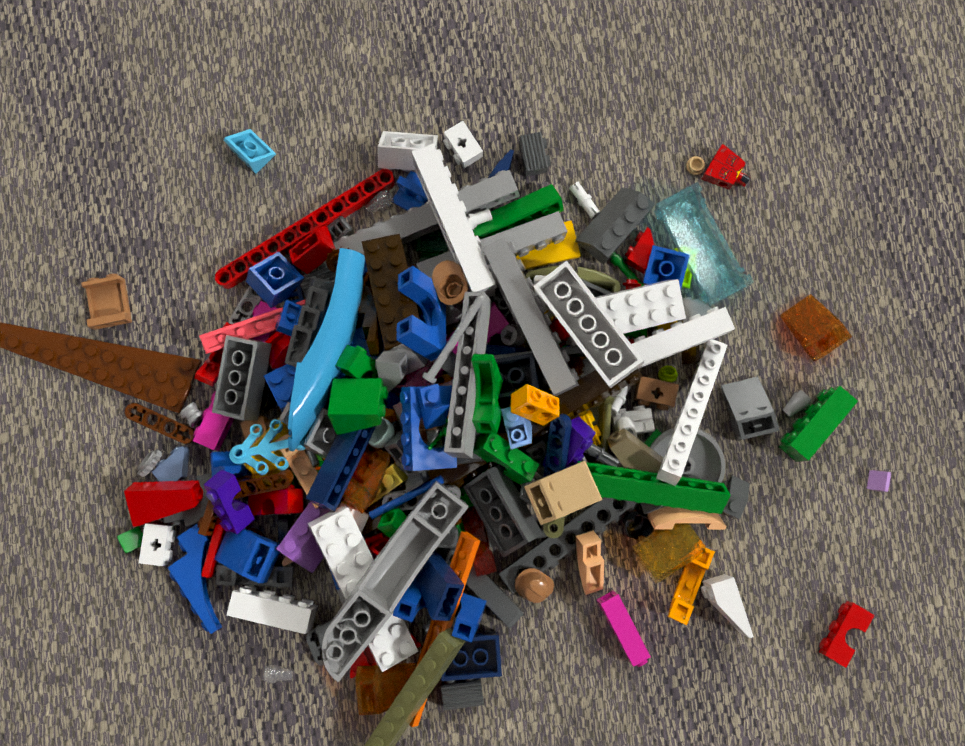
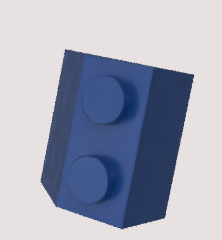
[246,252,304,308]

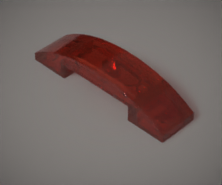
[462,506,497,577]

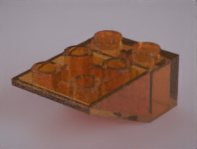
[779,294,852,362]
[341,443,392,514]
[355,663,417,715]

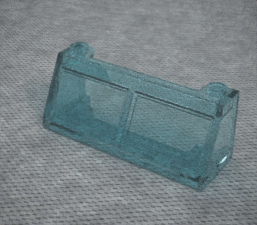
[654,182,754,307]

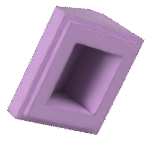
[867,470,891,492]

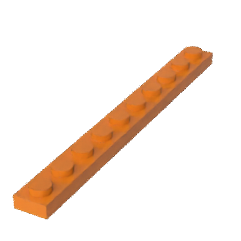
[409,532,480,727]

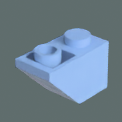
[501,406,532,449]

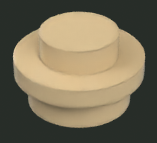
[686,156,705,175]

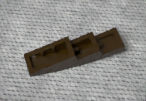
[358,286,381,355]

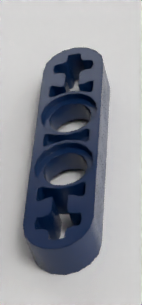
[543,413,572,478]

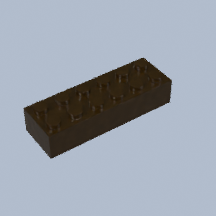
[361,233,420,351]

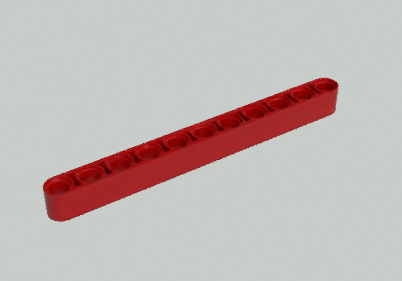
[215,169,395,289]

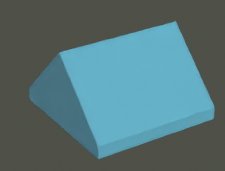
[224,129,276,174]

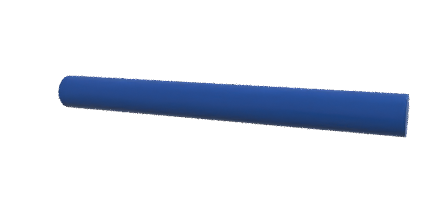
[369,475,444,519]

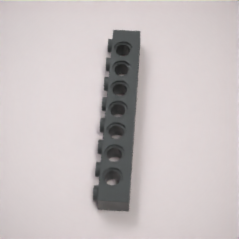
[498,497,638,593]

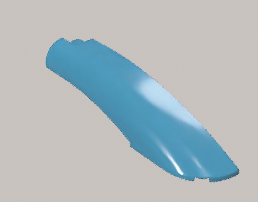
[288,248,365,451]

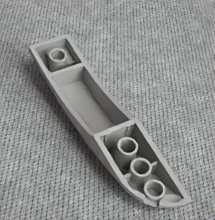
[322,481,468,682]

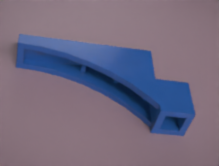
[168,523,222,634]

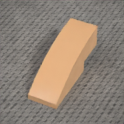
[576,530,604,595]

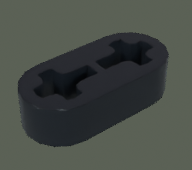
[278,515,291,544]

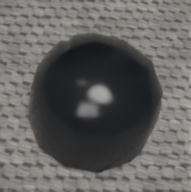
[622,510,654,540]

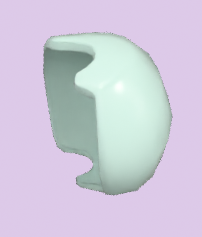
[369,417,395,449]

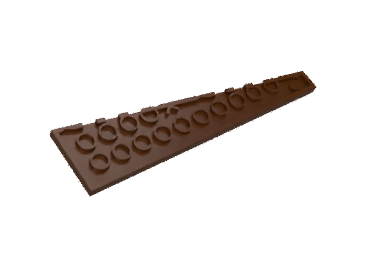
[0,322,202,414]

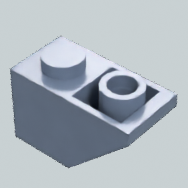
[152,446,190,481]

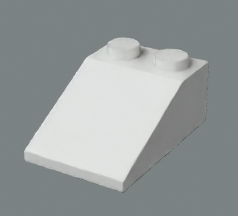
[701,574,753,638]

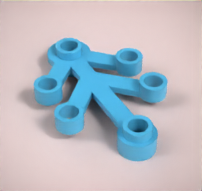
[229,419,307,475]

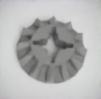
[137,449,162,477]

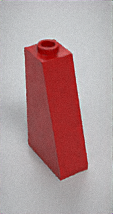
[124,480,203,527]

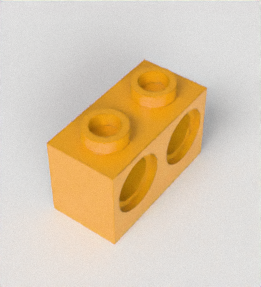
[511,384,559,426]

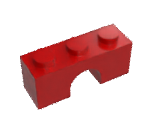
[248,485,304,515]
[819,601,875,668]

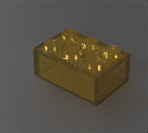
[632,523,706,584]

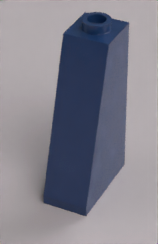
[415,549,464,621]

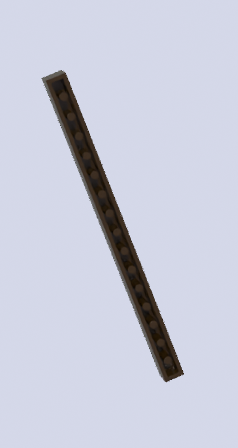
[362,368,643,537]

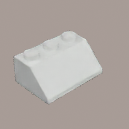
[378,131,438,172]

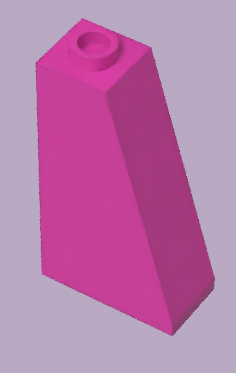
[596,591,651,667]

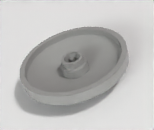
[650,428,725,483]

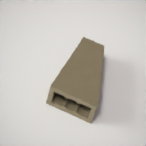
[607,428,663,473]

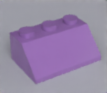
[276,502,330,573]

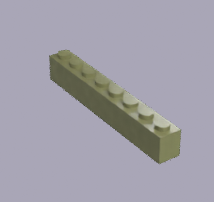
[364,628,465,746]

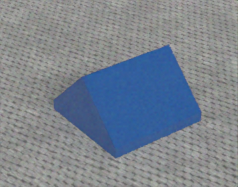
[643,245,690,290]

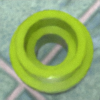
[658,365,678,383]

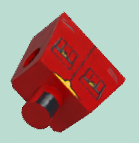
[701,144,750,190]

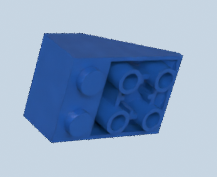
[214,528,280,583]

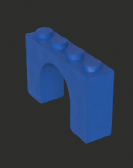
[396,266,446,361]
[400,385,457,471]
[393,578,486,643]

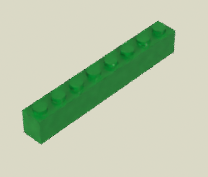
[577,461,731,514]

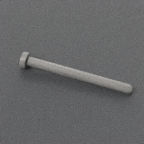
[422,295,484,384]

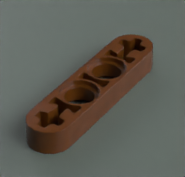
[125,403,195,444]
[234,469,294,498]

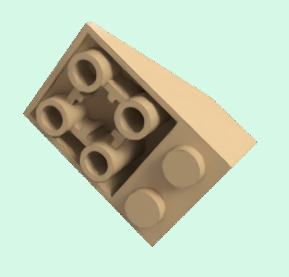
[524,461,602,525]

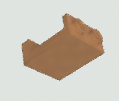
[81,274,132,330]

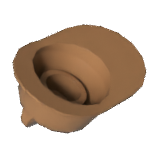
[432,260,468,305]
[515,568,554,603]

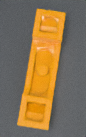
[668,543,715,625]

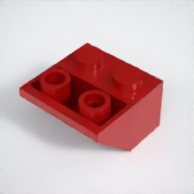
[289,225,336,274]

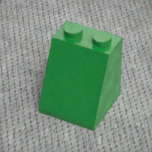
[328,378,388,434]

